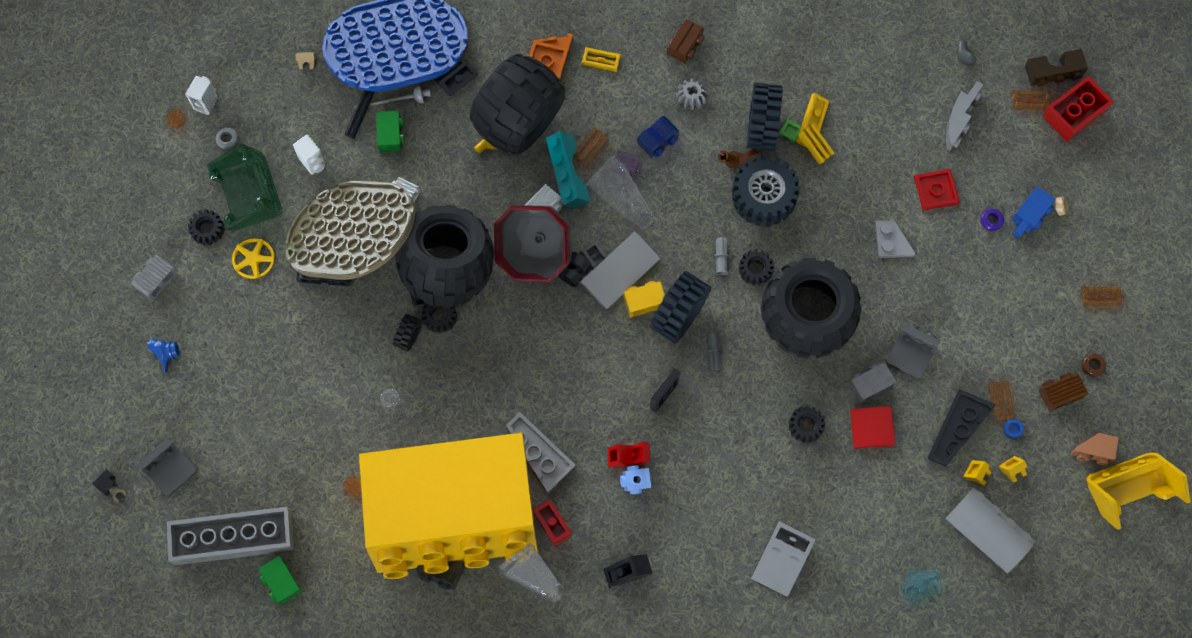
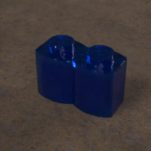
[637,116,679,159]

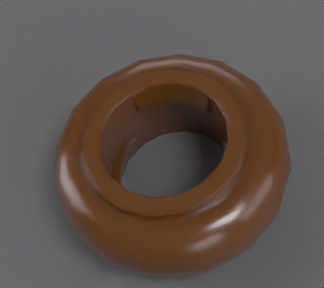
[1082,354,1106,377]

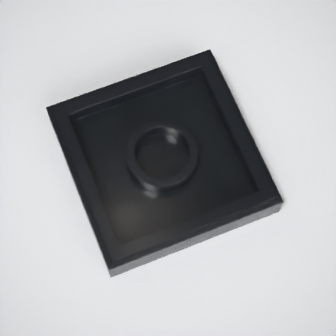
[650,368,680,412]

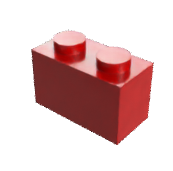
[533,499,572,548]

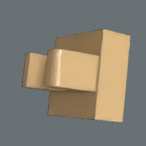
[295,52,317,69]

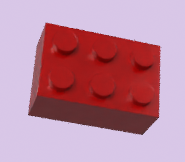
[1042,76,1114,143]

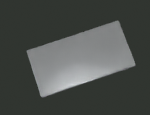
[580,231,661,310]

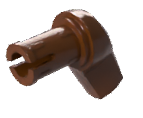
[718,149,762,168]

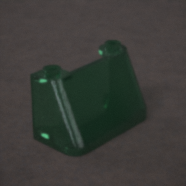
[207,144,283,231]

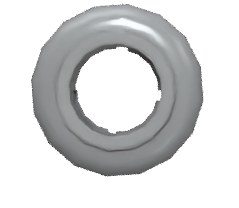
[216,128,239,150]

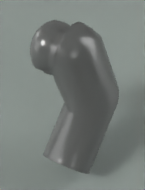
[957,40,976,65]

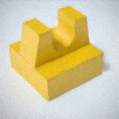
[999,456,1028,483]
[963,460,992,486]

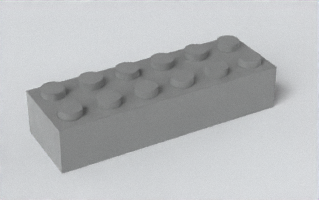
[167,507,295,565]

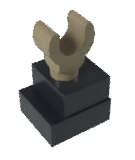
[92,469,128,504]

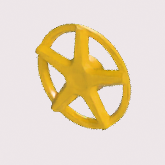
[232,238,275,279]

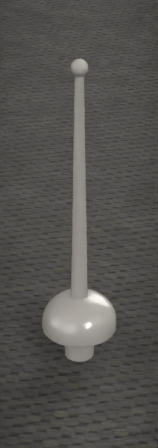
[354,85,431,109]

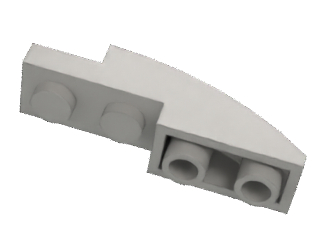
[946,81,983,151]

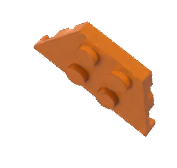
[529,33,573,79]

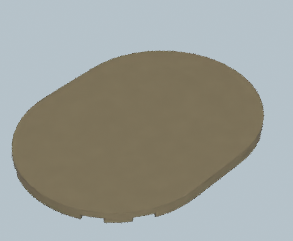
[285,181,415,280]

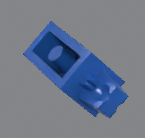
[1012,186,1056,239]

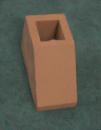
[1071,433,1119,466]

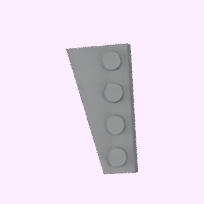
[506,412,576,494]

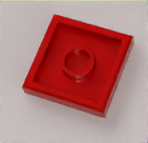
[914,169,960,211]

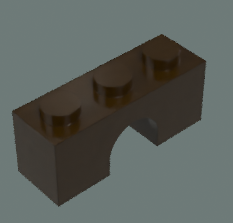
[1025,49,1088,87]

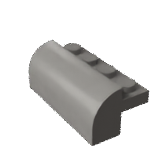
[945,487,1035,573]

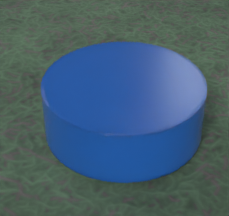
[1003,419,1024,439]

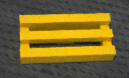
[582,47,621,72]
[798,123,834,164]

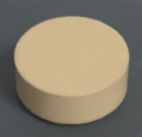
[1055,196,1068,216]

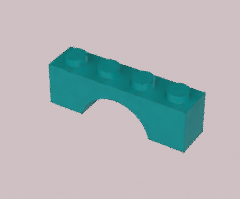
[546,131,591,209]

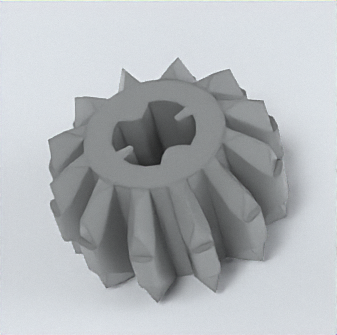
[676,78,708,110]

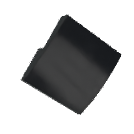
[433,58,478,97]

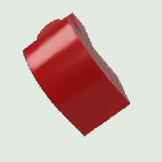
[608,441,651,468]

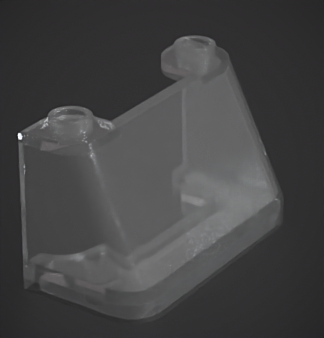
[498,543,565,604]

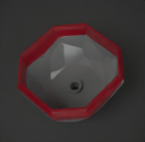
[494,205,572,283]

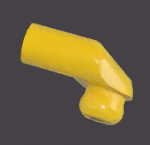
[473,139,498,155]

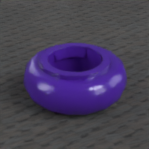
[981,209,1004,231]

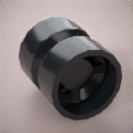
[558,252,591,288]

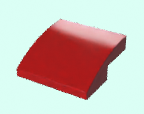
[850,407,896,449]

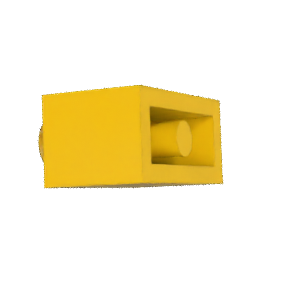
[623,281,665,318]

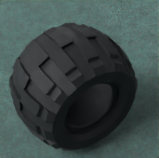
[470,54,565,155]
[395,204,494,308]
[761,257,862,358]

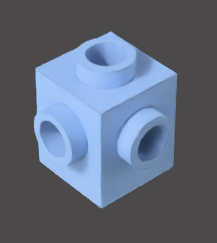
[620,465,651,494]

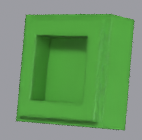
[778,119,801,144]

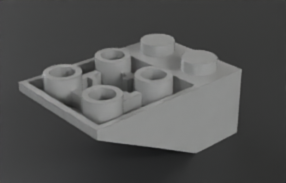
[751,521,816,597]

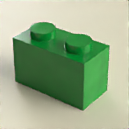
[376,110,405,152]
[258,556,302,605]

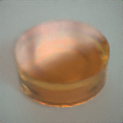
[166,109,185,129]
[343,476,362,497]

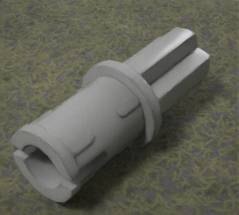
[714,237,729,275]

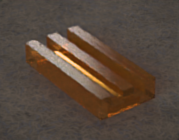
[1011,90,1050,110]
[573,127,609,167]
[1081,287,1122,306]
[988,381,1015,421]

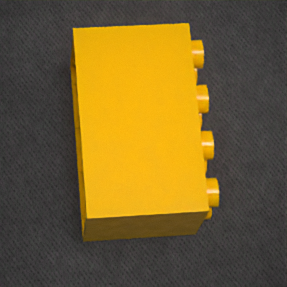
[359,433,538,579]

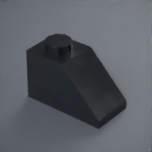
[603,554,653,588]

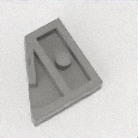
[875,220,915,258]

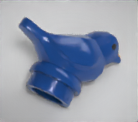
[147,337,180,372]

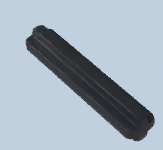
[345,90,375,139]

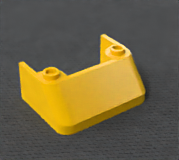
[1087,453,1191,530]

